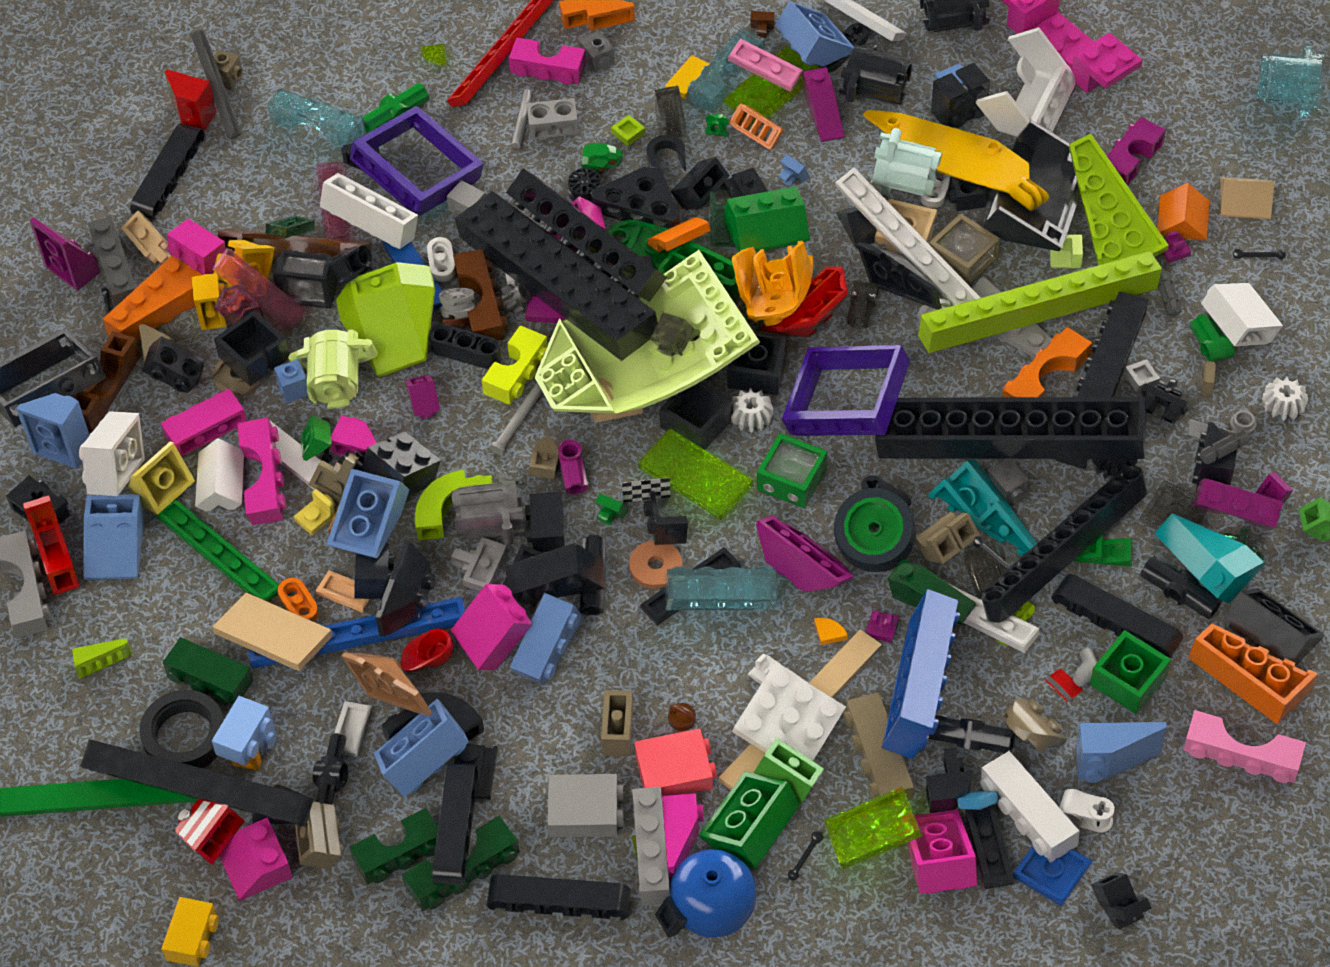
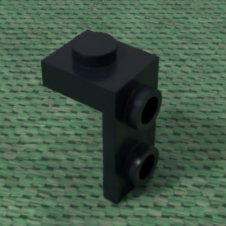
[644,491,688,545]

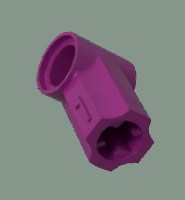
[558,439,588,495]

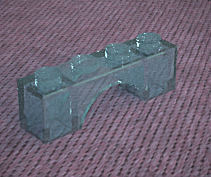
[687,28,765,114]
[267,88,366,147]

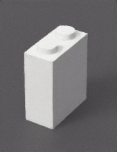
[1201,283,1283,346]

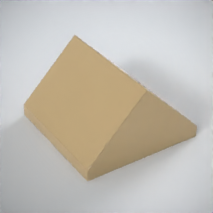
[1220,177,1274,219]

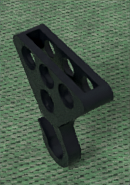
[591,135,686,229]

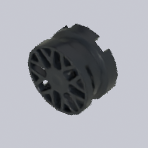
[567,168,602,203]

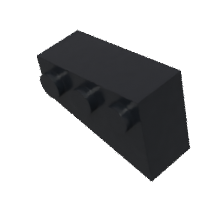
[505,543,606,604]

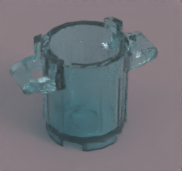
[1256,44,1324,118]

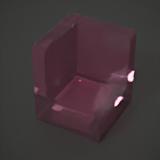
[214,284,260,325]

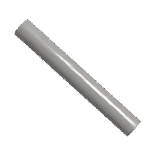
[511,89,533,148]

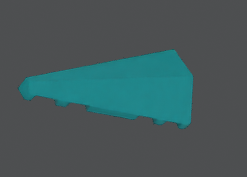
[928,459,1037,556]

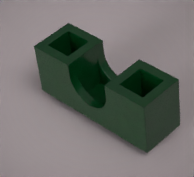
[349,808,438,885]

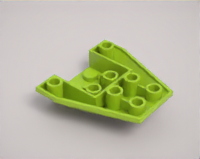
[336,262,435,377]

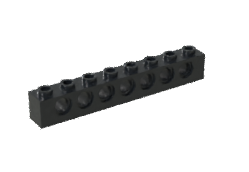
[506,169,667,302]

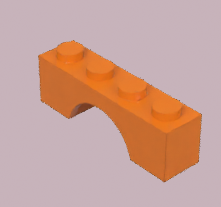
[1002,327,1092,397]

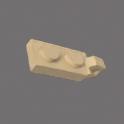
[121,211,171,264]

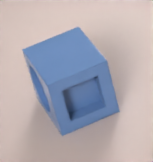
[274,359,309,403]

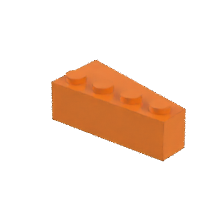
[103,256,203,342]
[1188,624,1318,724]

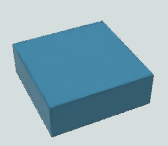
[957,791,998,810]

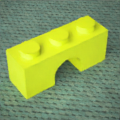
[482,325,548,405]

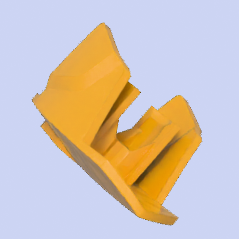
[732,241,814,326]

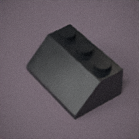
[1223,588,1325,665]

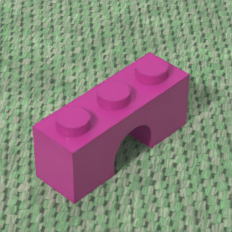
[509,38,586,84]

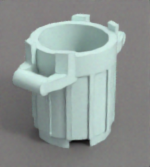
[870,128,942,196]

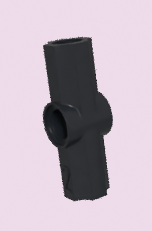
[580,535,606,615]
[1140,556,1222,619]
[928,715,1015,754]

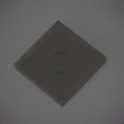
[1139,480,1208,530]

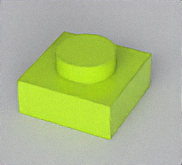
[611,115,646,147]

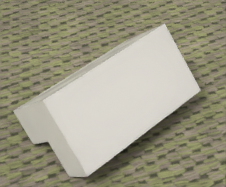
[195,438,244,511]

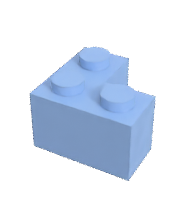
[212,696,277,766]

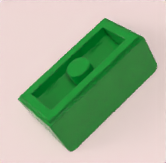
[301,416,332,461]

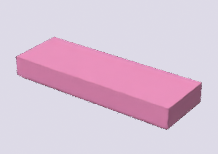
[728,39,803,92]

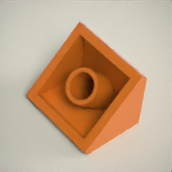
[1157,183,1210,241]

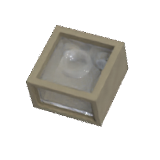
[929,213,1000,285]

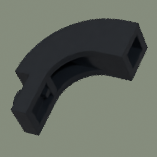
[382,692,484,741]

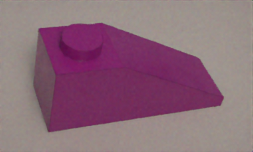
[803,67,844,142]

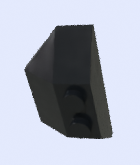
[375,540,435,637]

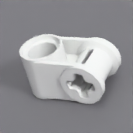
[1059,789,1114,833]

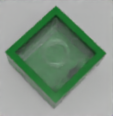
[757,433,828,509]

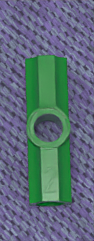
[359,83,430,133]

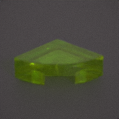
[421,44,446,65]

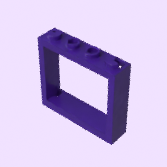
[350,106,484,217]
[781,345,910,436]

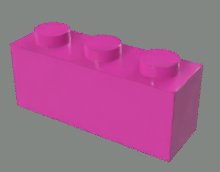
[160,388,247,457]

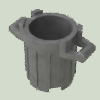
[452,473,525,545]

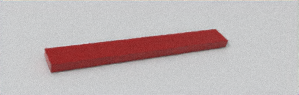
[447,0,553,107]

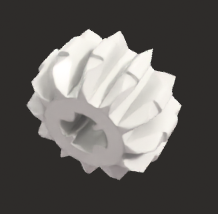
[1262,377,1308,421]
[731,389,773,433]

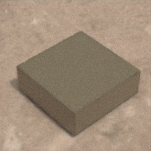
[1201,361,1215,397]

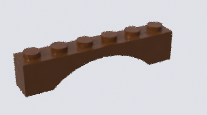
[218,228,371,259]

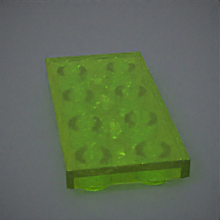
[723,46,820,124]
[637,429,753,520]

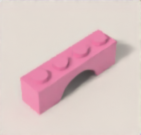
[1183,710,1306,783]

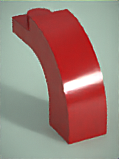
[23,495,80,595]

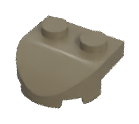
[1002,698,1067,753]

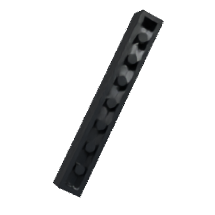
[1056,291,1148,470]

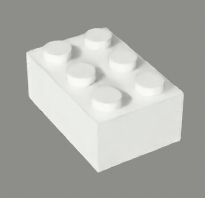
[79,411,145,496]

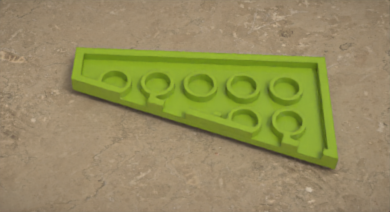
[1069,133,1169,266]

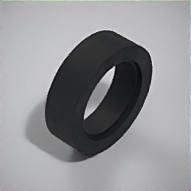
[139,690,224,768]

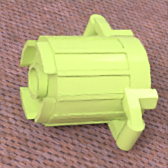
[288,330,378,409]

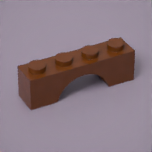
[453,249,508,341]
[72,331,140,433]

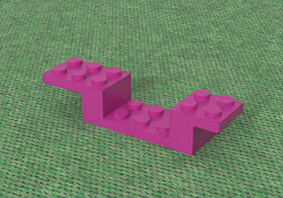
[1001,0,1143,93]

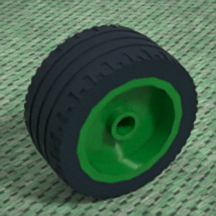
[834,488,916,572]

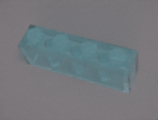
[665,567,777,610]

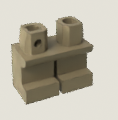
[915,512,980,564]

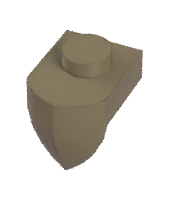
[528,435,558,479]

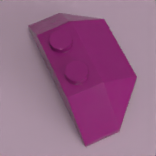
[756,515,853,592]

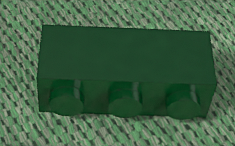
[163,637,254,705]

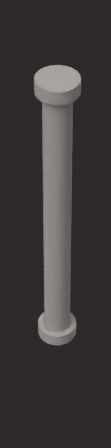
[489,383,543,456]

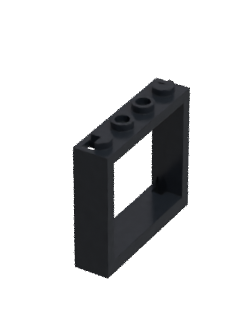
[0,328,107,427]

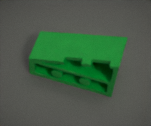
[657,240,740,303]

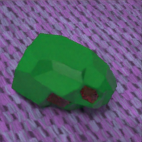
[581,143,623,172]

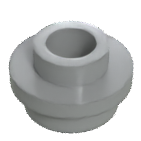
[1230,410,1257,435]

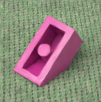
[331,416,377,456]

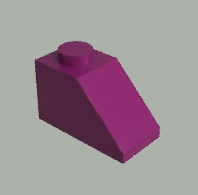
[404,374,440,419]

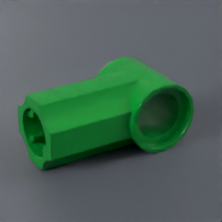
[1190,314,1234,362]

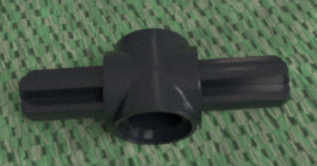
[313,733,348,805]

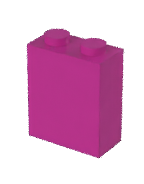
[451,584,532,670]

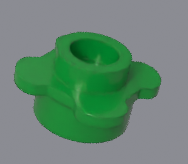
[705,113,729,137]

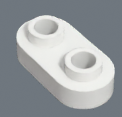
[921,171,951,208]
[427,237,455,282]

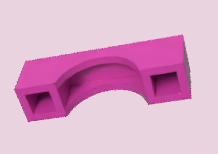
[237,417,287,525]

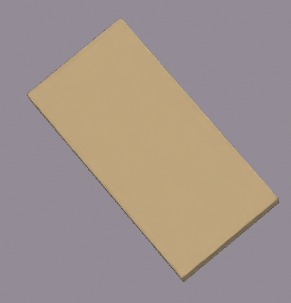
[212,593,333,671]

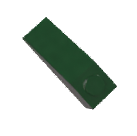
[887,559,976,625]

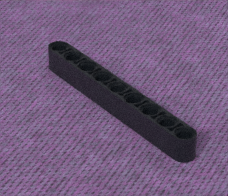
[981,466,1147,623]
[80,739,314,827]

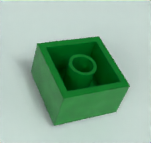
[1090,630,1171,714]

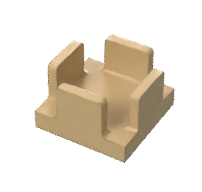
[875,199,937,255]

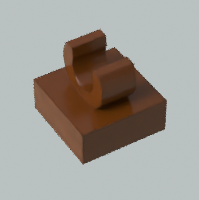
[750,11,775,38]

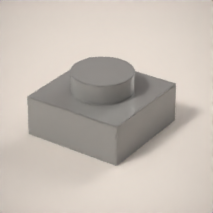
[1123,359,1160,392]

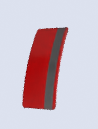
[1044,668,1083,703]

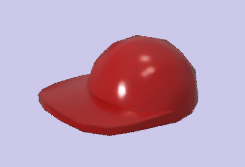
[400,629,454,672]

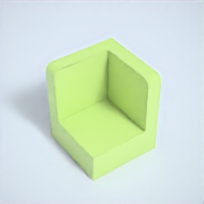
[1050,235,1083,268]

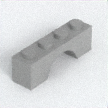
[0,531,51,638]
[632,787,670,906]

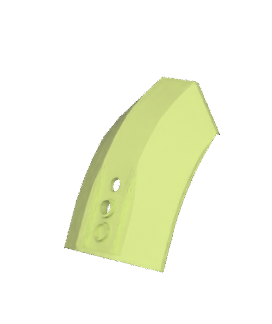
[535,250,760,414]

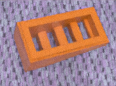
[729,103,784,150]

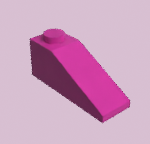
[662,793,704,884]

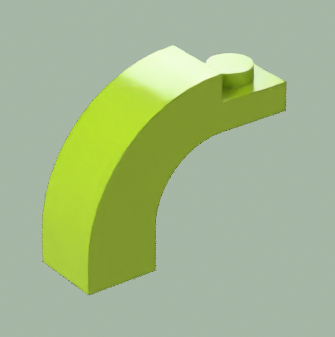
[415,470,493,541]

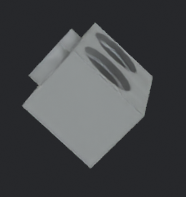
[526,98,579,139]

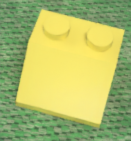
[128,441,195,515]

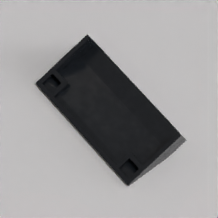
[983,120,1080,251]

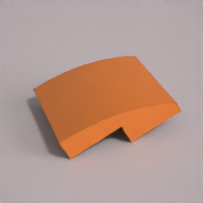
[647,217,711,252]

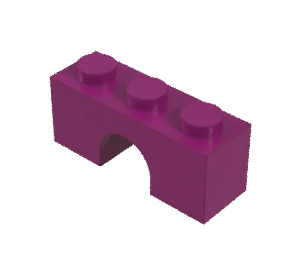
[1106,117,1166,186]
[1192,478,1283,530]

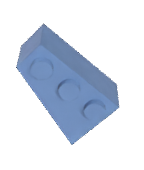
[510,593,584,685]

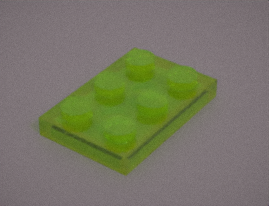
[824,786,922,870]

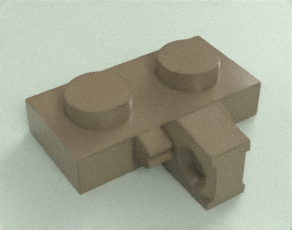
[308,453,359,502]

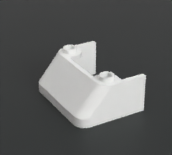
[976,28,1075,137]

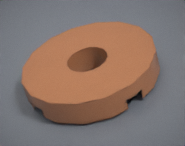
[629,541,683,589]

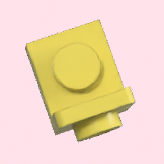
[294,489,335,535]

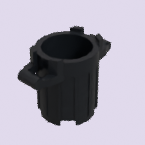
[920,0,990,32]
[839,43,912,106]

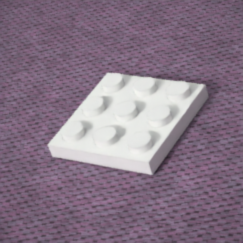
[732,663,846,761]

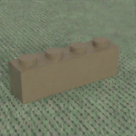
[843,692,914,808]

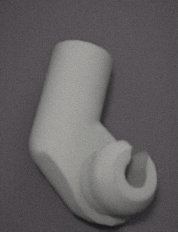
[1073,648,1097,687]

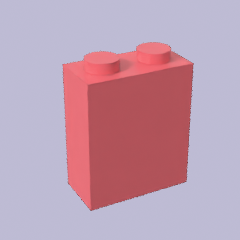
[634,729,717,796]

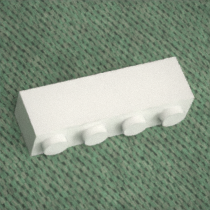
[320,173,418,249]
[980,751,1079,863]

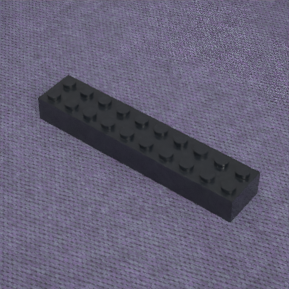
[455,191,660,361]
[875,397,1146,459]

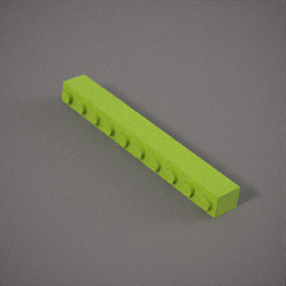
[918,251,1162,353]

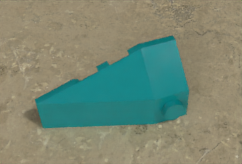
[1154,513,1266,604]

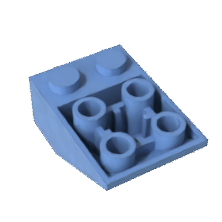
[83,494,145,580]

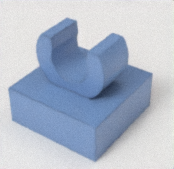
[779,154,810,186]

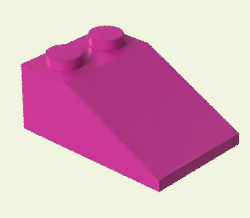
[902,809,977,894]

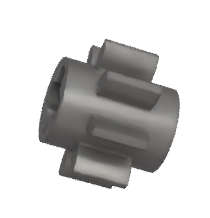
[500,281,531,314]

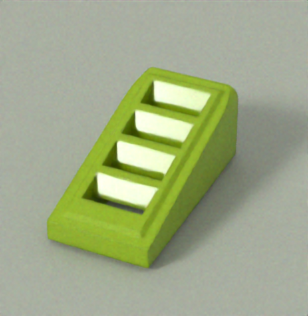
[72,638,132,679]

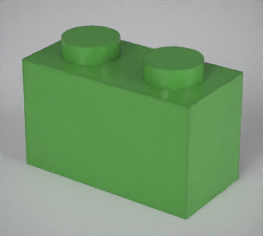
[754,737,824,804]

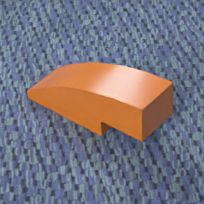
[559,0,635,31]

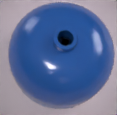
[669,849,756,938]

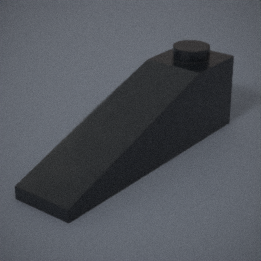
[857,242,942,310]

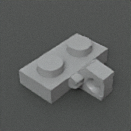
[451,537,507,591]

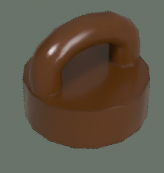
[668,703,696,731]

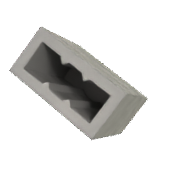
[548,774,623,838]

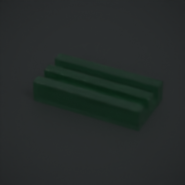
[265,215,315,238]

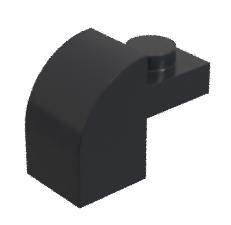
[925,747,972,813]
[1091,872,1152,929]

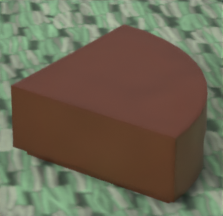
[443,316,469,328]

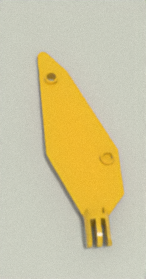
[864,110,1049,211]

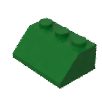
[723,186,810,252]
[699,771,801,869]

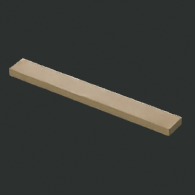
[719,629,882,790]

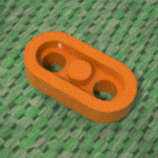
[278,578,319,622]

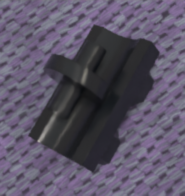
[1141,378,1188,424]

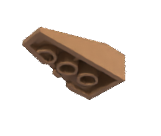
[341,652,432,717]

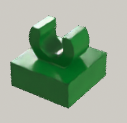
[595,493,628,526]

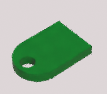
[608,220,673,269]

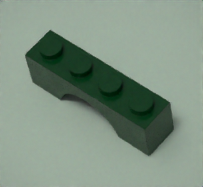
[402,815,520,912]

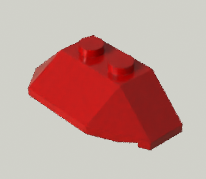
[761,266,848,338]

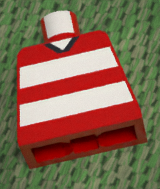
[175,799,245,865]

